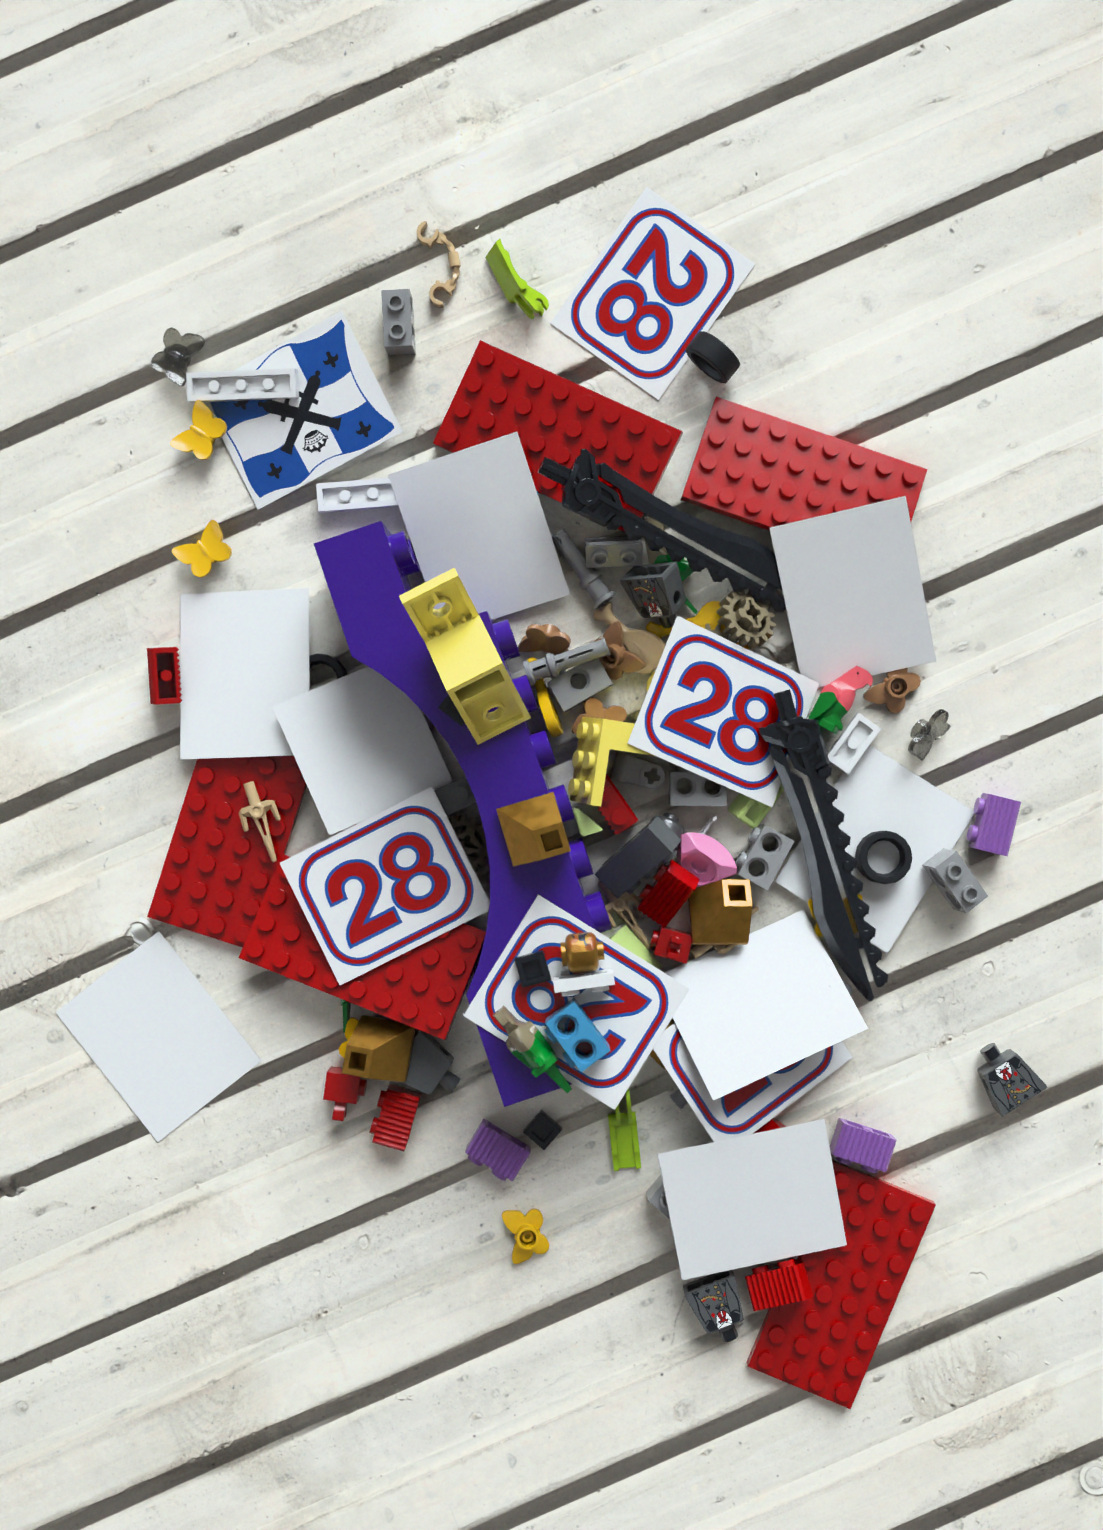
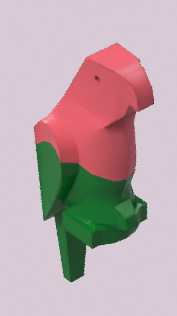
[808,666,873,734]

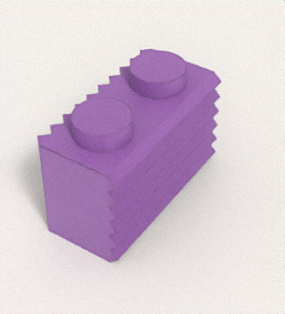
[967,793,1021,857]
[829,1118,897,1174]
[465,1119,531,1181]

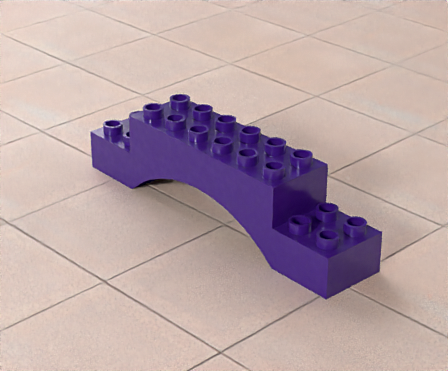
[314,521,612,1107]

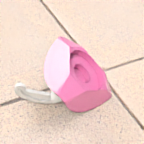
[676,815,737,887]

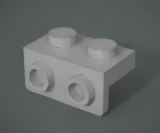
[585,536,643,568]

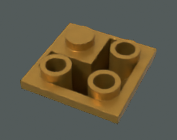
[496,792,571,866]
[688,880,752,945]
[342,1015,416,1082]

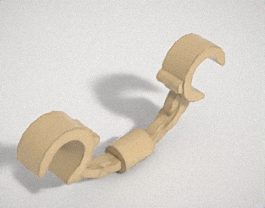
[417,221,461,308]

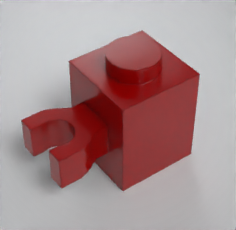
[649,925,692,964]
[323,1066,367,1121]

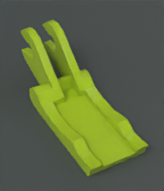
[485,239,549,319]
[608,1089,641,1171]

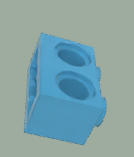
[544,998,610,1072]

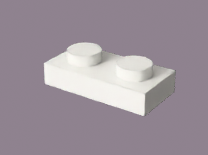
[827,713,881,774]
[553,968,615,996]

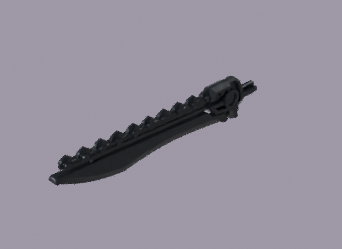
[538,449,786,612]
[758,689,888,1001]

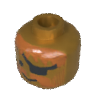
[560,932,604,973]

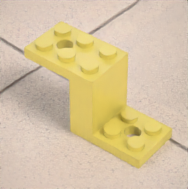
[399,568,531,745]
[568,672,657,807]

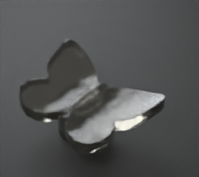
[151,327,205,387]
[908,709,951,761]

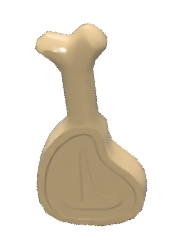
[593,602,666,674]

